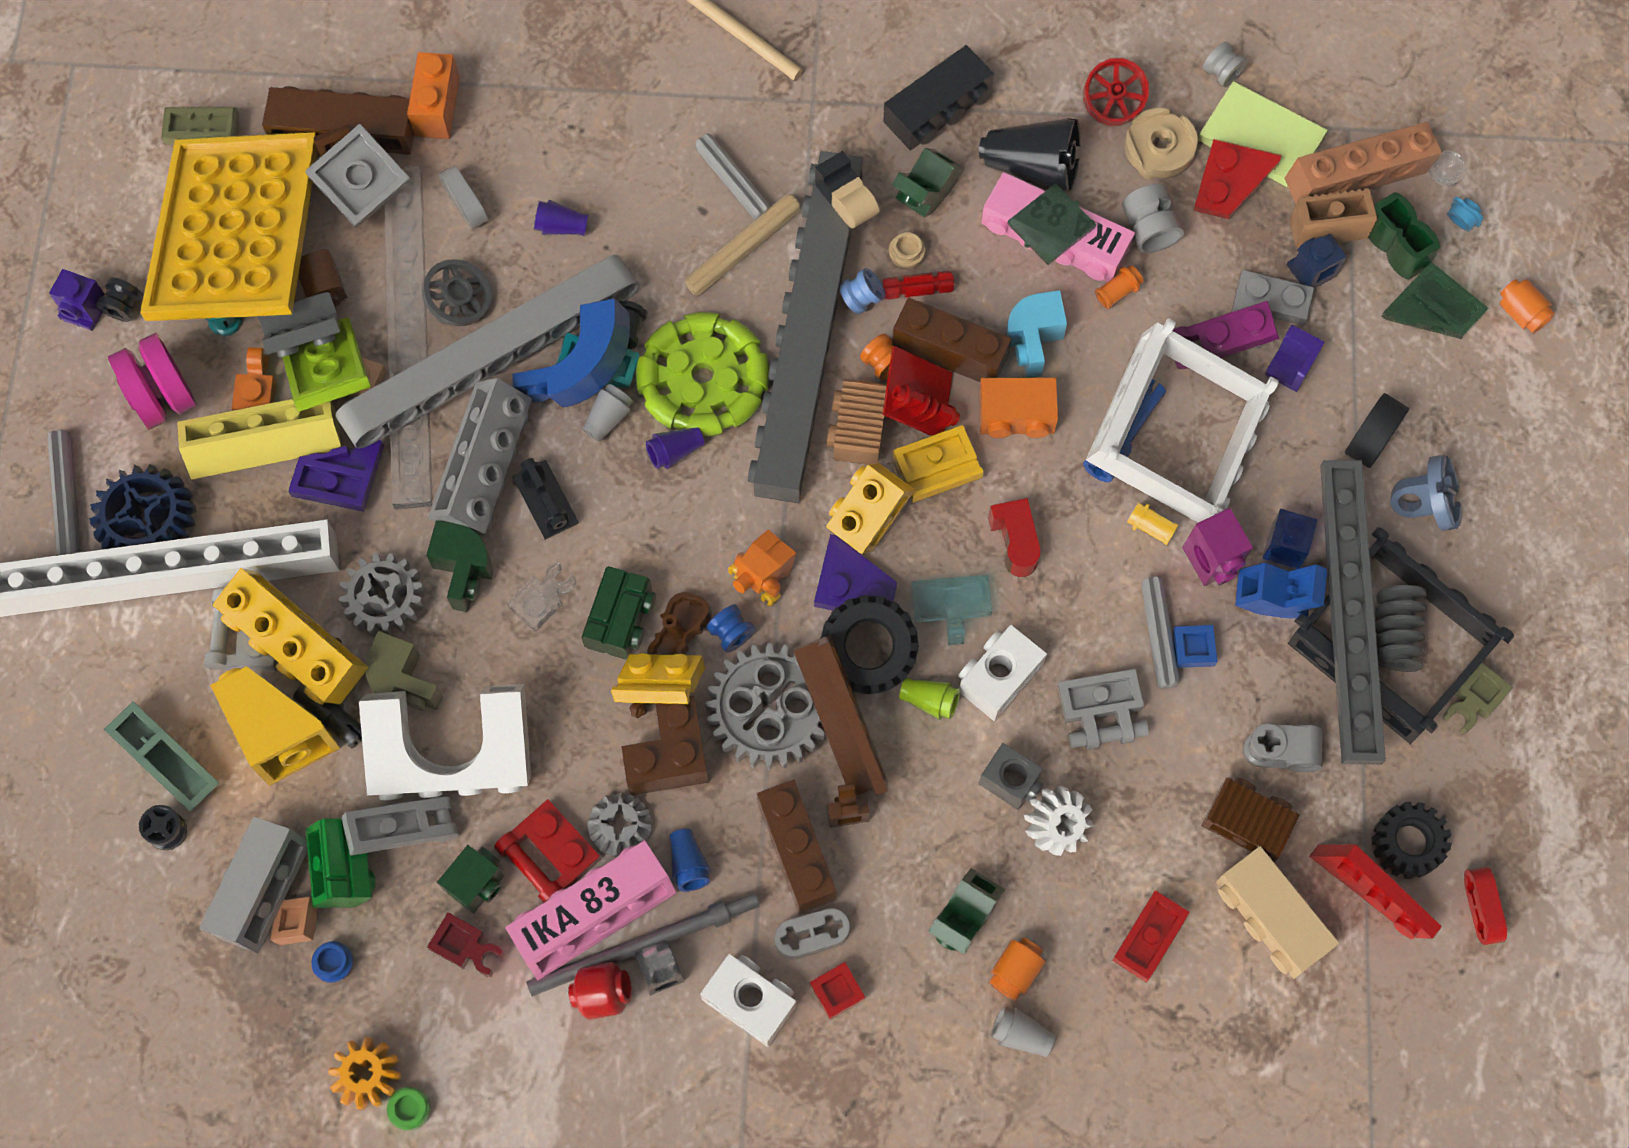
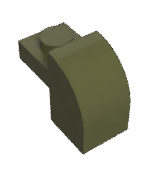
[365,631,443,711]

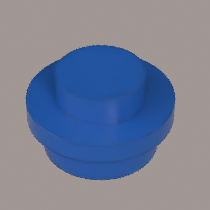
[311,941,353,983]

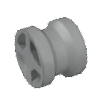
[1203,41,1248,88]

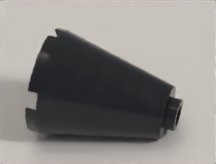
[979,118,1081,191]

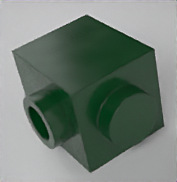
[436,844,504,914]

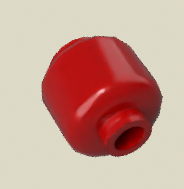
[568,962,632,1020]

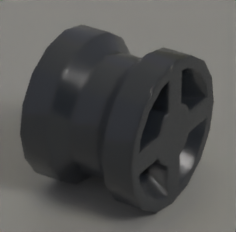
[96,277,143,322]
[139,805,187,851]

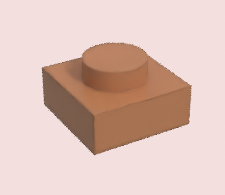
[271,897,318,945]

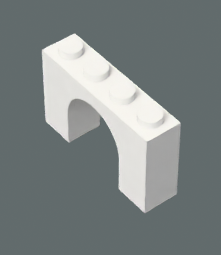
[359,684,531,800]

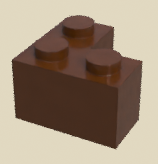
[621,695,709,796]

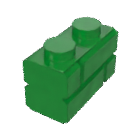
[305,818,376,908]

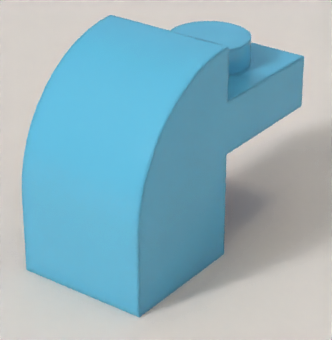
[1005,290,1067,378]

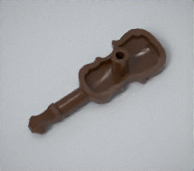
[629,592,712,718]

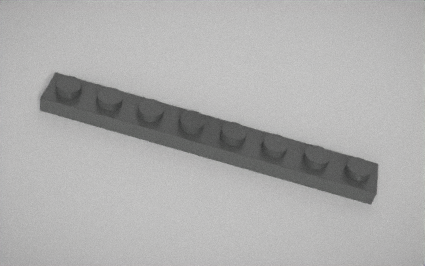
[1320,460,1386,765]

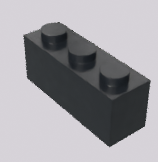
[883,44,994,151]

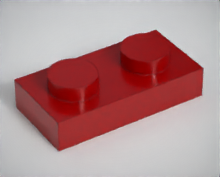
[1112,890,1190,983]

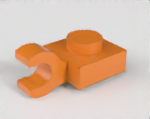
[231,347,276,411]

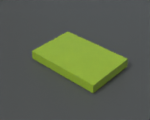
[283,317,371,412]

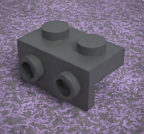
[258,292,342,357]

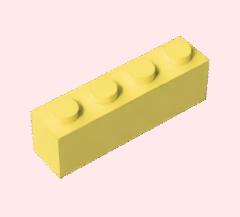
[177,399,342,480]

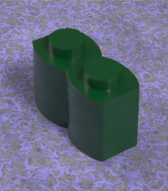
[1368,192,1440,280]

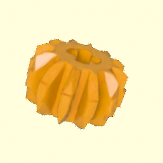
[328,1037,401,1110]

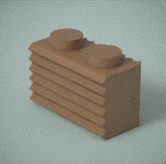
[1289,188,1377,248]
[827,379,887,465]

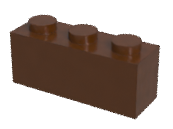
[892,297,1012,382]
[757,779,837,914]

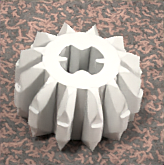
[1023,786,1094,855]

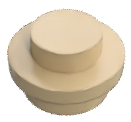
[889,232,925,268]

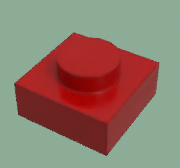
[809,962,866,1020]

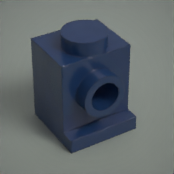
[1286,234,1347,289]

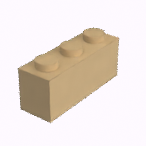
[1216,846,1340,979]

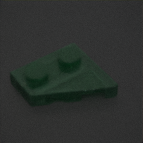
[1382,262,1489,339]

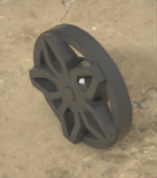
[422,259,492,326]

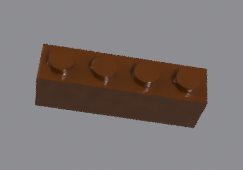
[262,86,414,155]

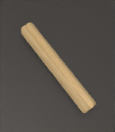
[685,194,800,296]

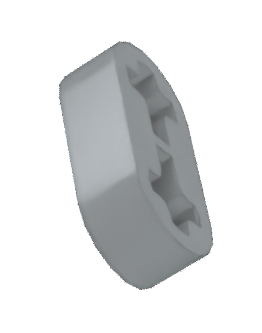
[438,165,488,229]
[774,908,850,960]

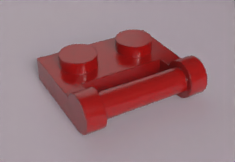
[494,799,601,903]

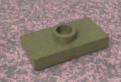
[161,107,239,145]

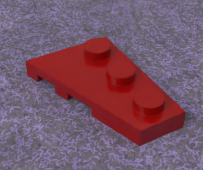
[1309,844,1442,939]

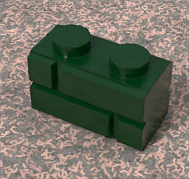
[581,566,656,660]

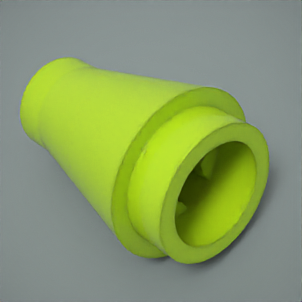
[899,677,960,720]

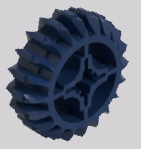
[89,464,197,549]

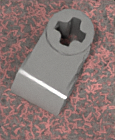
[1243,723,1322,772]

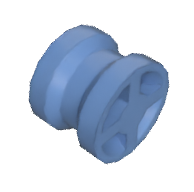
[839,268,885,315]

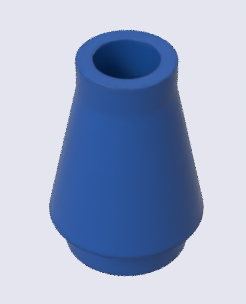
[669,828,711,892]

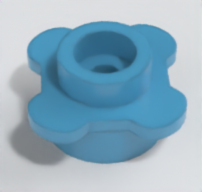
[1447,197,1484,231]

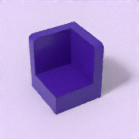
[1265,325,1325,392]

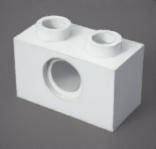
[959,625,1047,722]
[700,954,797,1047]

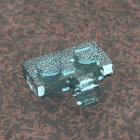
[911,575,992,645]

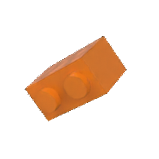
[407,52,460,139]
[978,378,1058,438]

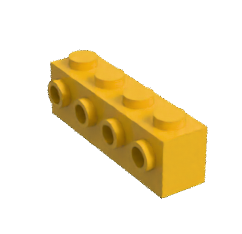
[212,568,369,705]

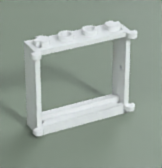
[1086,318,1279,523]

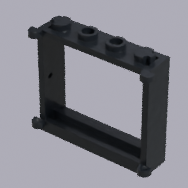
[1287,527,1514,745]

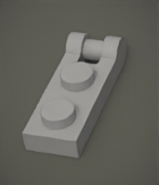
[341,796,459,856]

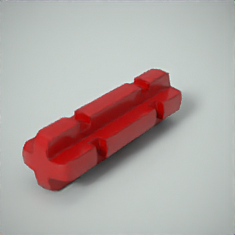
[882,271,954,300]

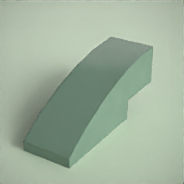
[104,701,219,812]

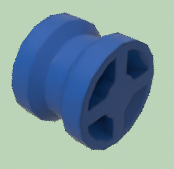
[707,604,756,653]

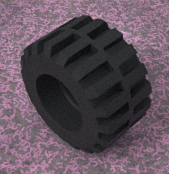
[820,595,919,694]

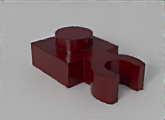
[426,912,505,977]

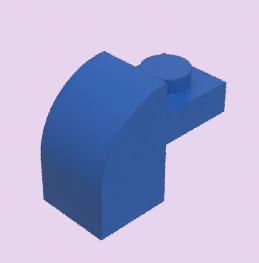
[1235,563,1327,619]

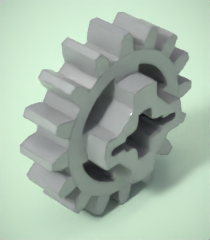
[338,553,425,637]

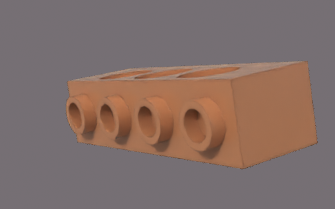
[1284,122,1442,204]

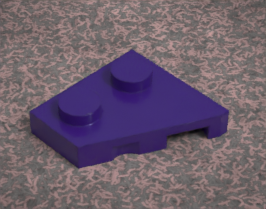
[288,440,384,512]
[814,534,897,611]

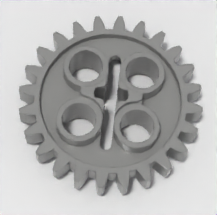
[705,643,825,770]

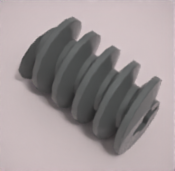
[1375,585,1427,672]

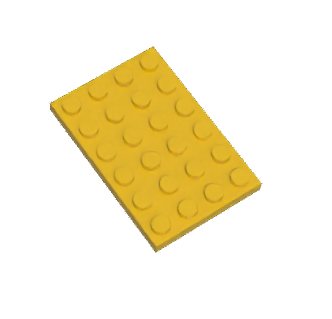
[140,132,318,321]

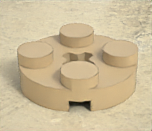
[1124,108,1198,179]

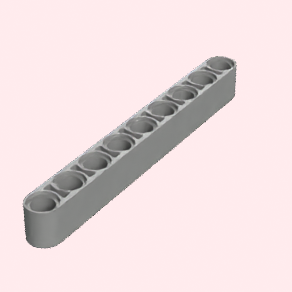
[335,255,640,448]

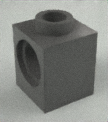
[979,743,1044,810]

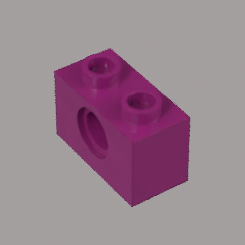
[1182,508,1253,587]

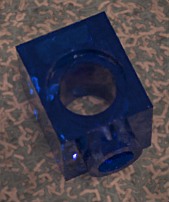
[1262,508,1318,569]

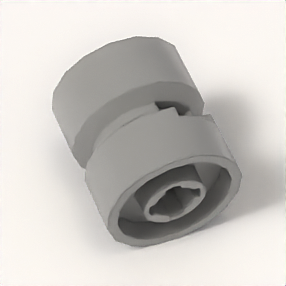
[1122,184,1184,253]

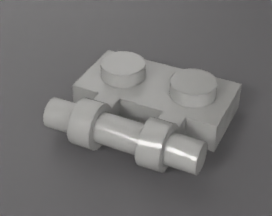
[1057,669,1149,750]

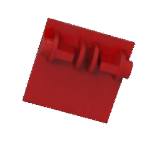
[882,346,960,436]

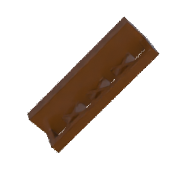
[793,635,888,795]

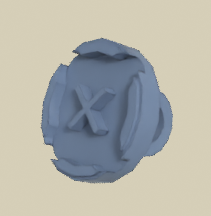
[1390,455,1462,531]

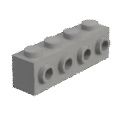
[428,378,532,535]

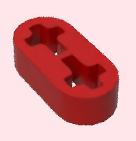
[1464,866,1507,945]

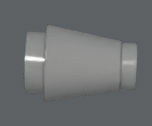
[582,384,633,442]
[991,1006,1056,1057]

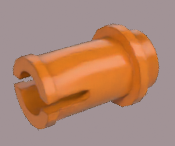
[1095,265,1144,309]

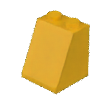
[210,666,341,786]

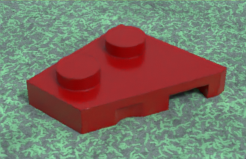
[1194,139,1281,219]

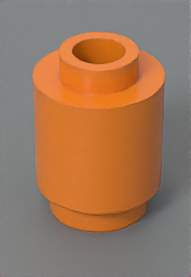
[1499,279,1556,334]
[988,937,1046,1001]

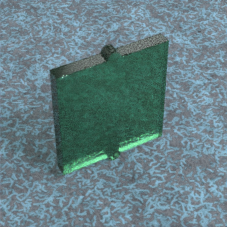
[1007,184,1096,265]

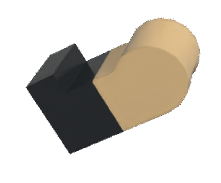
[815,151,879,228]

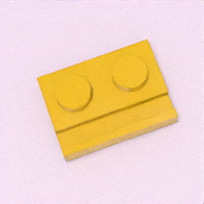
[893,425,984,503]
[611,653,705,704]

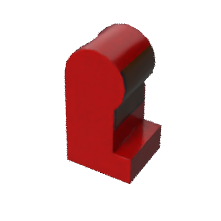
[988,498,1041,577]

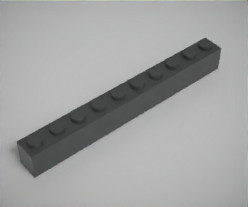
[748,150,863,504]

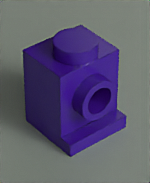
[49,268,105,331]

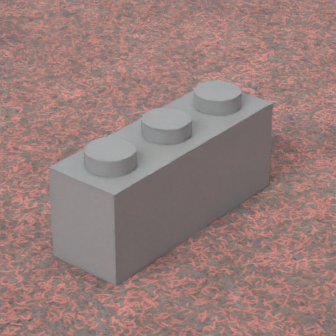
[199,817,308,954]

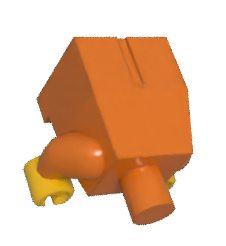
[728,529,796,606]

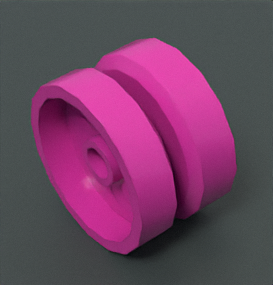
[108,332,197,430]

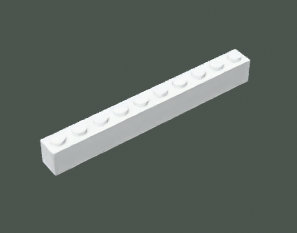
[0,520,339,617]

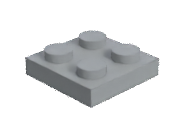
[305,124,411,229]

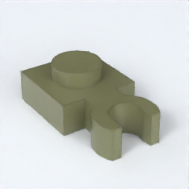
[1443,663,1513,734]

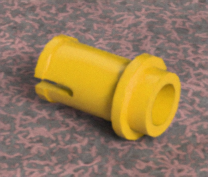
[1127,503,1179,545]

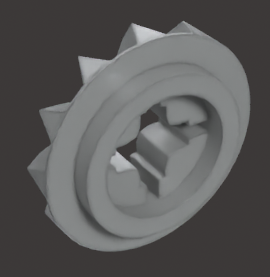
[587,792,652,857]

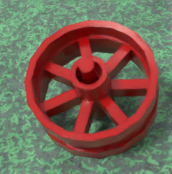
[1083,58,1149,126]

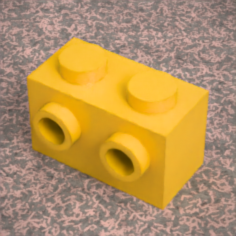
[826,463,915,554]

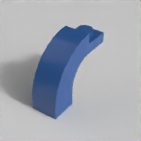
[512,298,630,408]

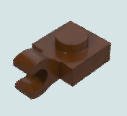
[827,783,870,828]

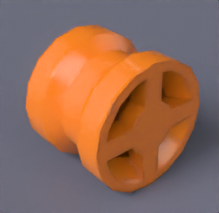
[860,333,893,381]

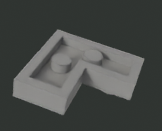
[1231,270,1314,349]

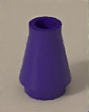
[534,199,588,236]
[645,427,704,469]

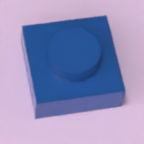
[1172,625,1218,668]

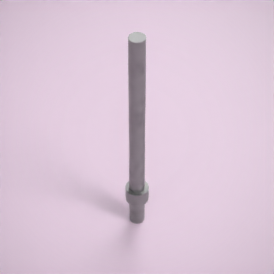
[526,892,760,997]

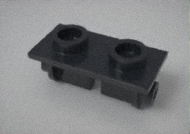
[512,458,579,540]

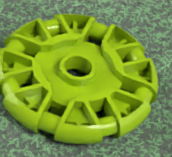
[636,312,770,437]

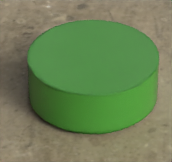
[387,1087,431,1131]

